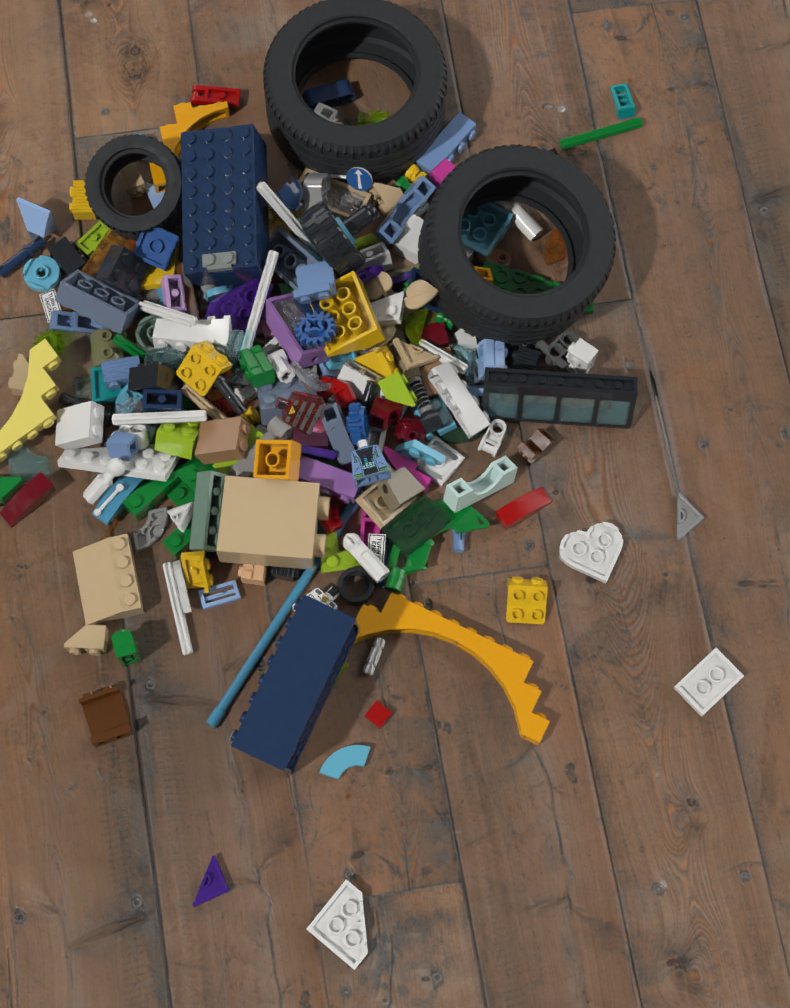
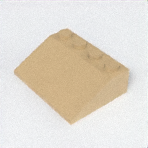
[73,534,144,625]

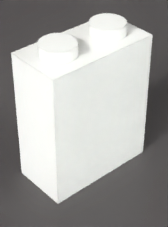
[55,401,104,450]

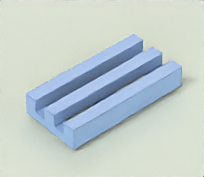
[198,580,241,610]

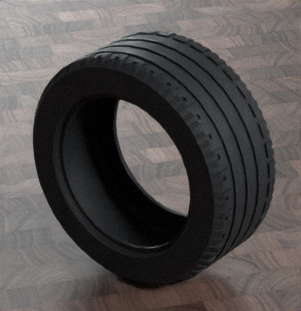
[263,0,448,185]
[418,144,616,346]

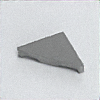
[676,493,705,542]

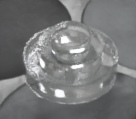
[117,397,145,426]

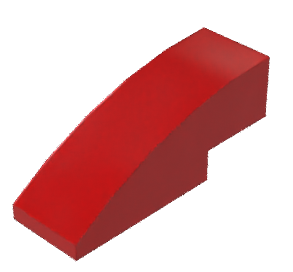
[495,487,552,530]

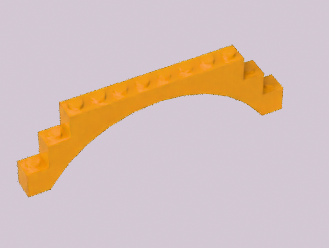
[354,592,550,746]

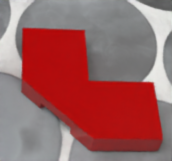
[314,376,357,409]

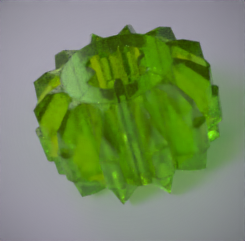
[33,329,65,356]

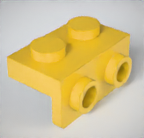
[181,551,213,593]

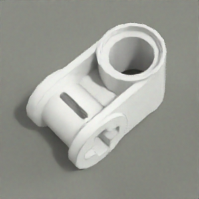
[478,419,506,458]
[111,424,149,450]

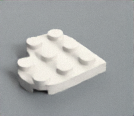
[559,522,623,584]

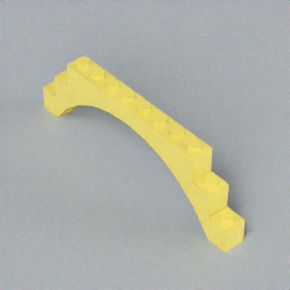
[0,339,62,462]

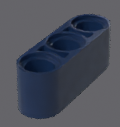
[302,79,356,111]

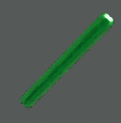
[559,117,643,149]

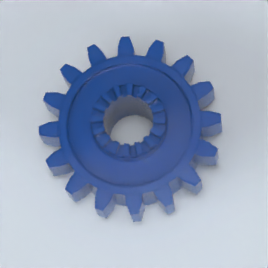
[346,402,369,445]

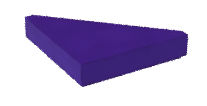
[193,855,230,907]

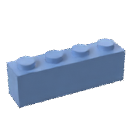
[416,112,477,179]

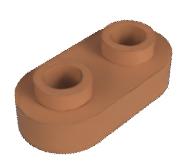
[476,248,512,268]

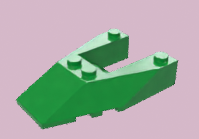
[122,457,218,560]

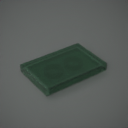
[381,494,451,557]

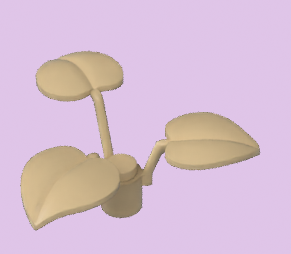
[364,271,439,350]

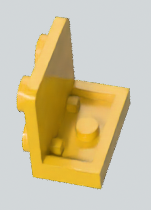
[176,340,233,396]
[354,345,401,378]
[506,576,548,624]

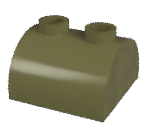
[90,328,130,367]

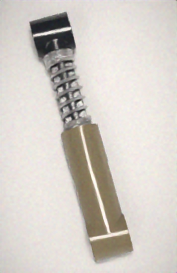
[387,324,444,434]

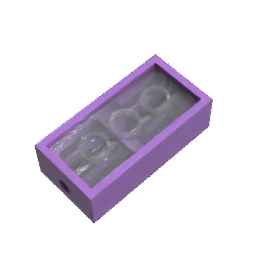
[261,293,330,369]

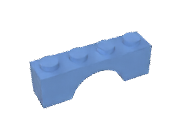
[373,175,436,245]

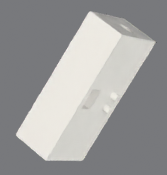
[393,214,474,264]

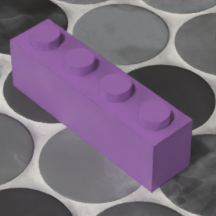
[298,455,361,504]

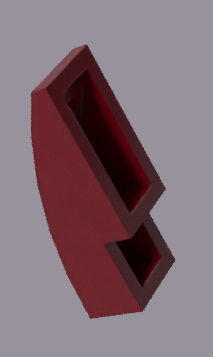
[0,471,56,528]

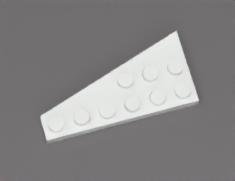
[57,444,181,482]

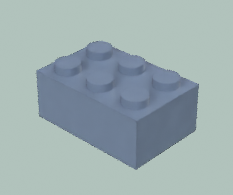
[256,376,319,426]

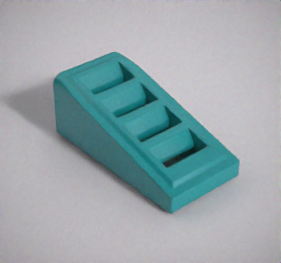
[610,83,635,120]

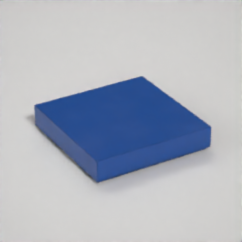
[133,227,180,271]

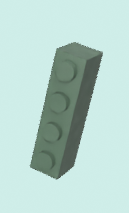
[189,471,227,552]

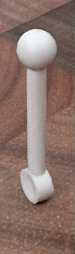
[94,484,124,516]

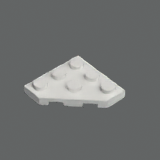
[307,880,368,970]

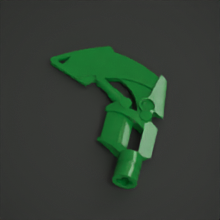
[385,500,490,594]

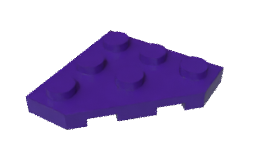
[204,278,274,337]

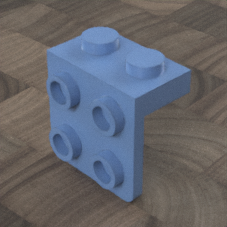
[293,261,337,304]

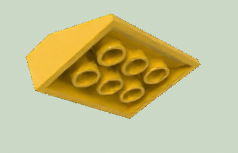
[310,271,385,357]

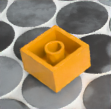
[253,439,302,481]

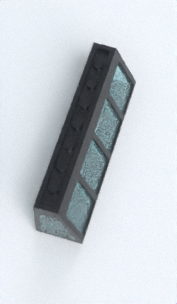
[481,367,638,429]

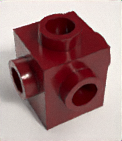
[394,415,426,443]

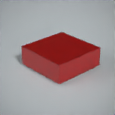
[364,700,392,729]

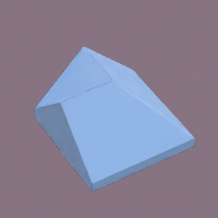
[16,197,57,239]

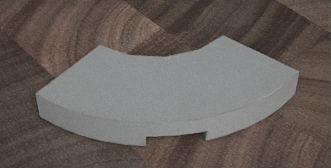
[133,507,168,553]

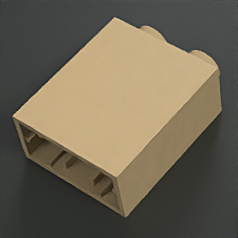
[216,476,330,570]

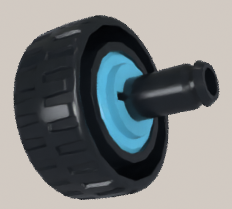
[298,201,380,278]

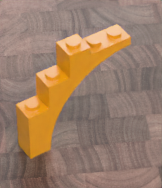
[149,101,230,193]

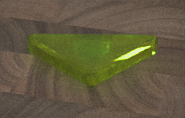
[399,308,428,346]

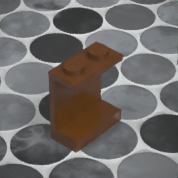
[78,685,134,748]

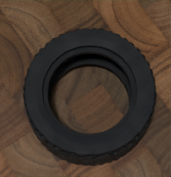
[84,134,182,241]

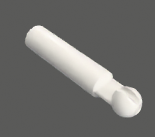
[494,201,544,242]

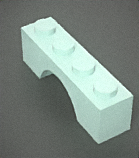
[443,455,518,513]

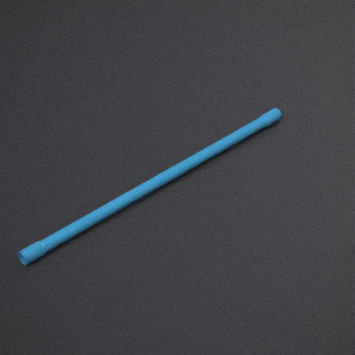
[206,496,359,729]

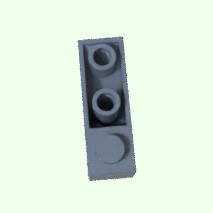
[320,402,355,466]

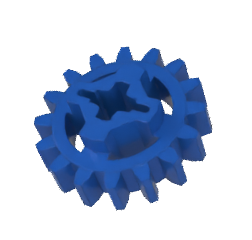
[294,311,337,349]

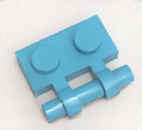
[412,396,457,440]

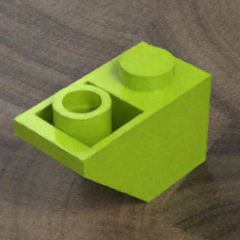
[378,371,418,407]

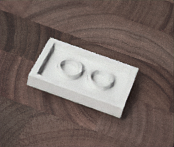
[674,648,744,717]

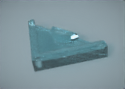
[449,343,476,385]

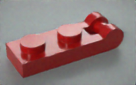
[190,85,241,108]

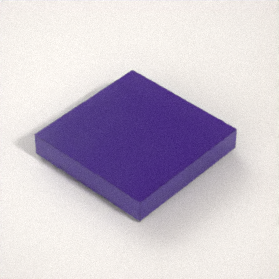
[301,445,336,460]

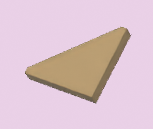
[393,338,439,371]

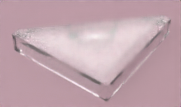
[289,360,332,393]

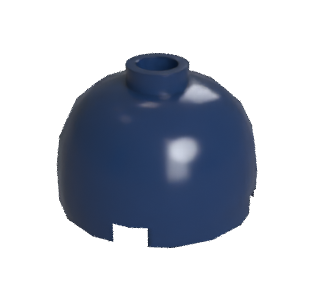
[268,176,304,212]

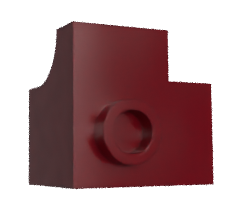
[368,397,403,430]

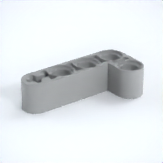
[303,173,331,211]
[228,415,294,478]

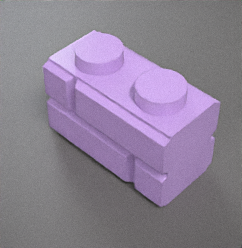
[161,274,187,313]

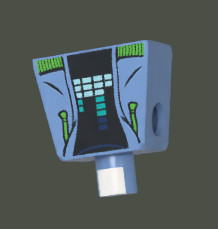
[351,439,391,488]

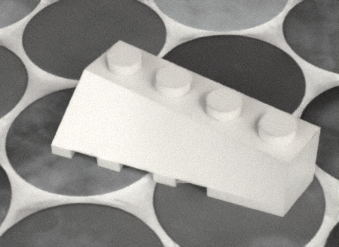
[152,315,233,356]
[427,361,490,439]

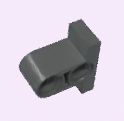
[535,331,577,372]

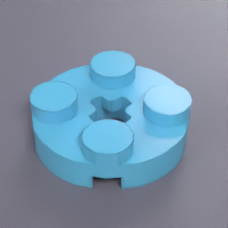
[23,255,61,292]

